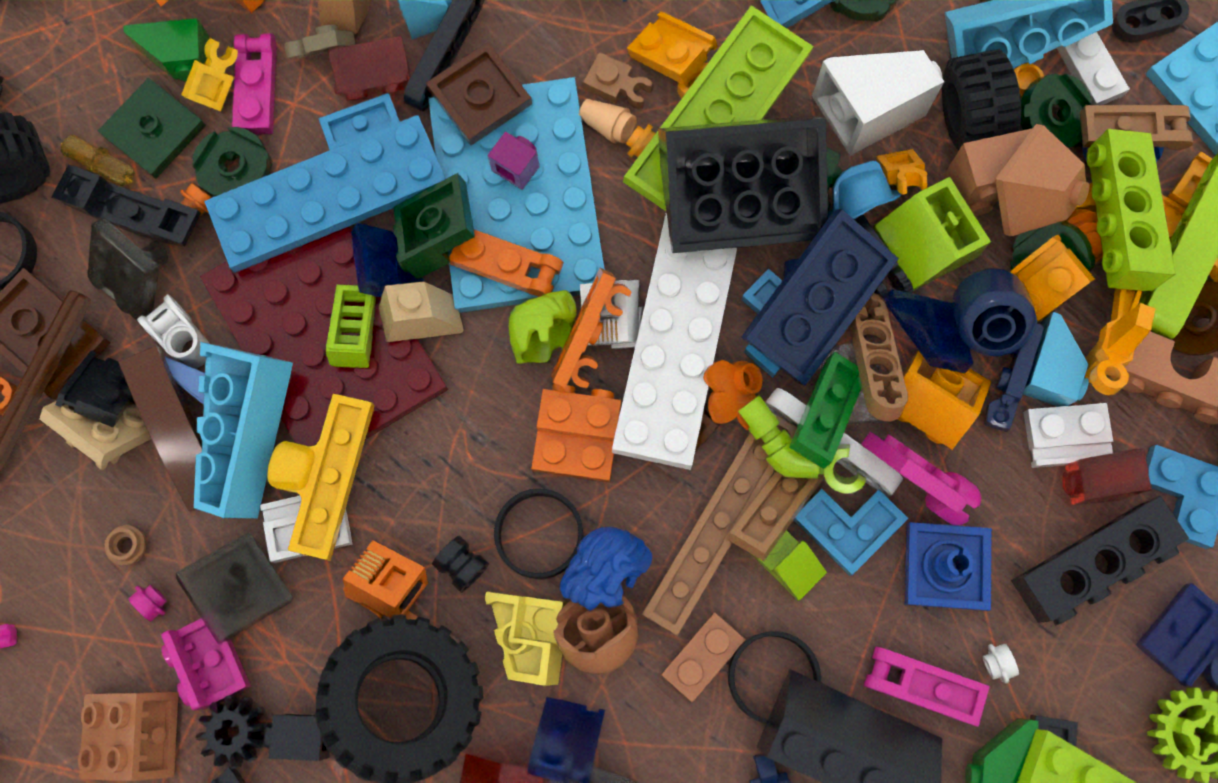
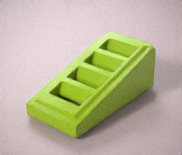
[325,285,377,368]

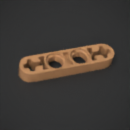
[849,293,908,422]

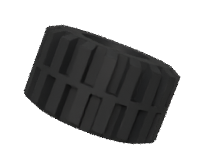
[942,49,1021,151]
[0,112,50,204]

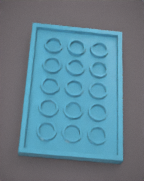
[428,77,605,313]

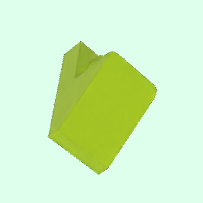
[750,530,827,601]

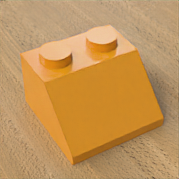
[898,340,991,450]

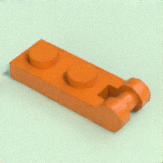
[449,229,564,297]

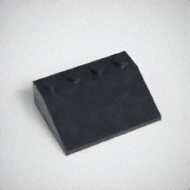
[658,116,828,253]

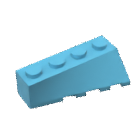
[945,0,1113,69]
[194,342,293,518]

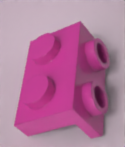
[161,612,251,710]

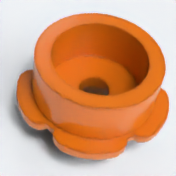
[180,183,213,217]

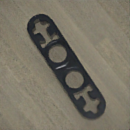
[404,0,484,111]

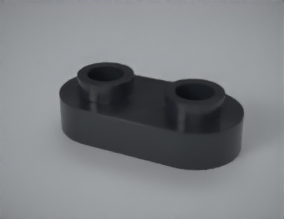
[1112,0,1189,43]

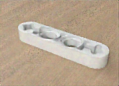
[765,388,903,496]

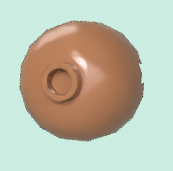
[554,596,639,675]

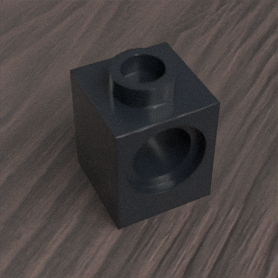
[265,714,330,761]

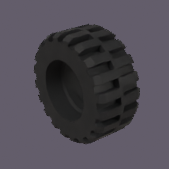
[315,615,483,783]

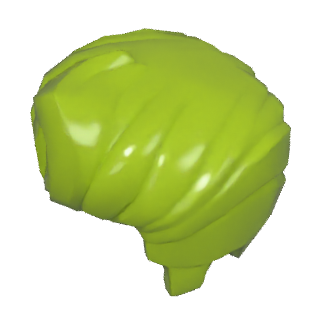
[508,290,577,364]

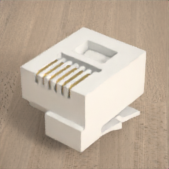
[580,280,643,349]

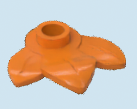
[703,360,763,430]

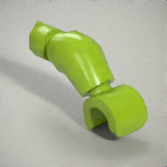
[738,395,866,493]

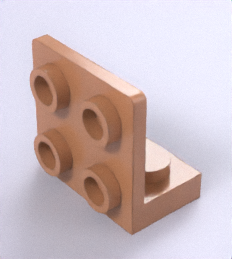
[78,692,179,781]

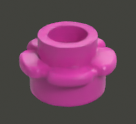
[128,584,167,622]

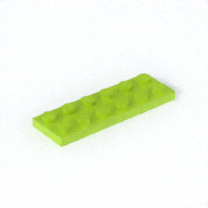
[623,5,814,211]

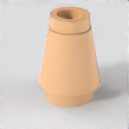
[579,98,637,144]

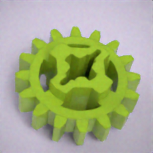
[1147,688,1218,783]

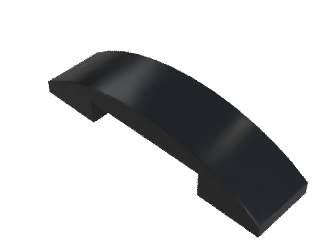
[52,164,201,247]

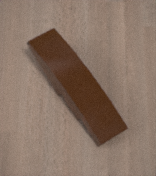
[118,346,202,511]

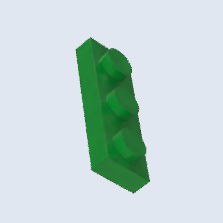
[789,351,862,469]

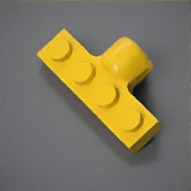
[267,394,375,561]

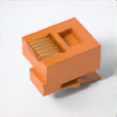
[342,540,428,620]

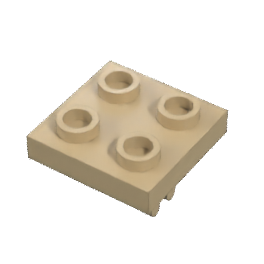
[39,401,151,470]

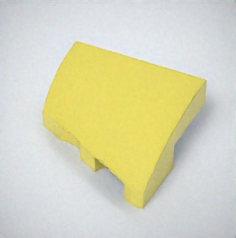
[485,592,568,686]

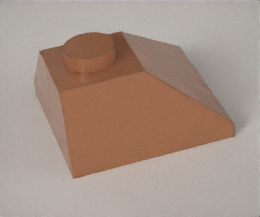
[995,124,1089,236]

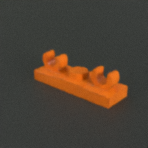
[551,268,632,388]

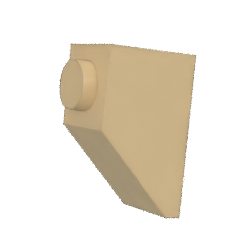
[379,282,464,342]

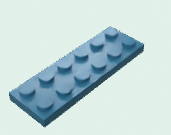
[204,115,446,273]

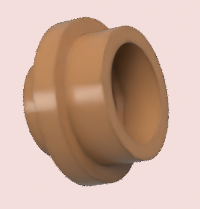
[105,525,147,566]

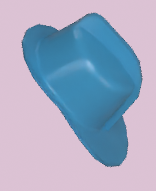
[828,161,902,219]

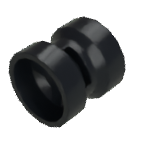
[432,535,489,593]

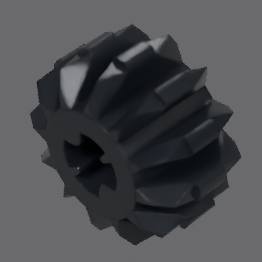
[195,695,268,769]

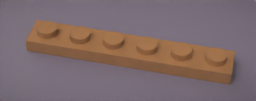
[642,413,797,636]

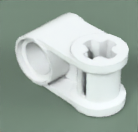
[137,294,210,368]

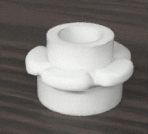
[983,643,1019,684]

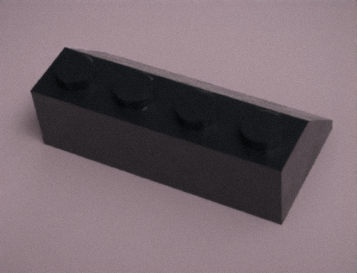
[757,669,942,783]

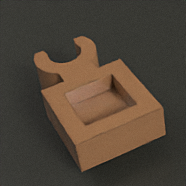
[583,52,653,109]

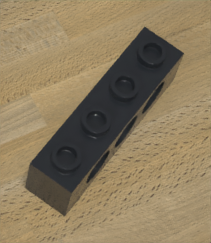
[1011,496,1189,625]

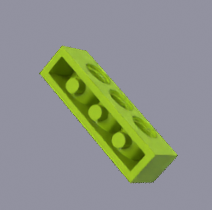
[1086,129,1175,292]

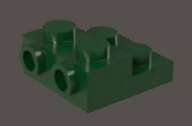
[393,173,475,279]

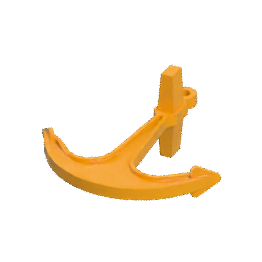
[1075,183,1218,395]

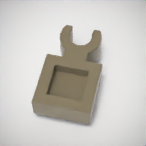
[283,24,356,59]

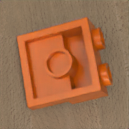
[531,384,622,483]

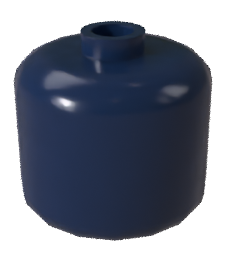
[951,268,1037,357]

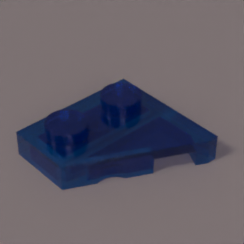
[884,289,973,373]

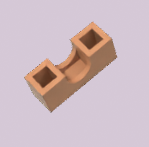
[1107,332,1218,424]

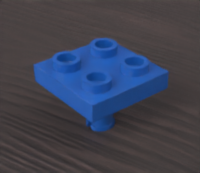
[905,522,992,611]

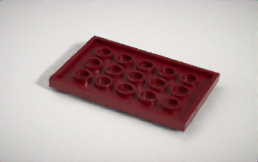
[200,226,448,446]

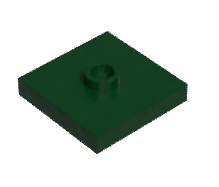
[98,78,206,179]

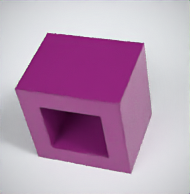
[487,131,540,190]

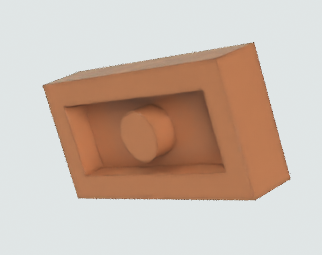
[661,612,746,703]

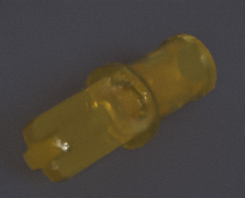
[61,134,135,186]

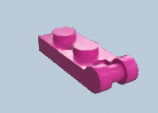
[232,33,277,134]
[863,646,990,727]

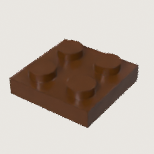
[426,42,532,146]

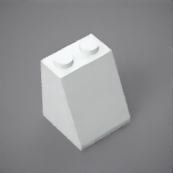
[812,50,944,156]

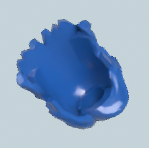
[559,526,653,610]

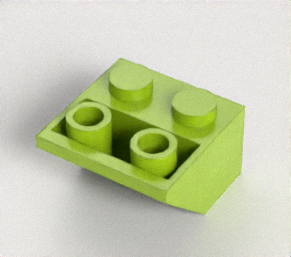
[873,177,991,291]

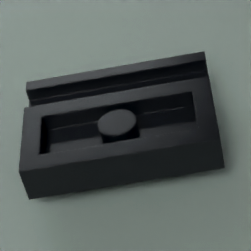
[55,351,133,428]

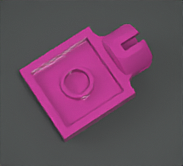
[861,431,981,526]

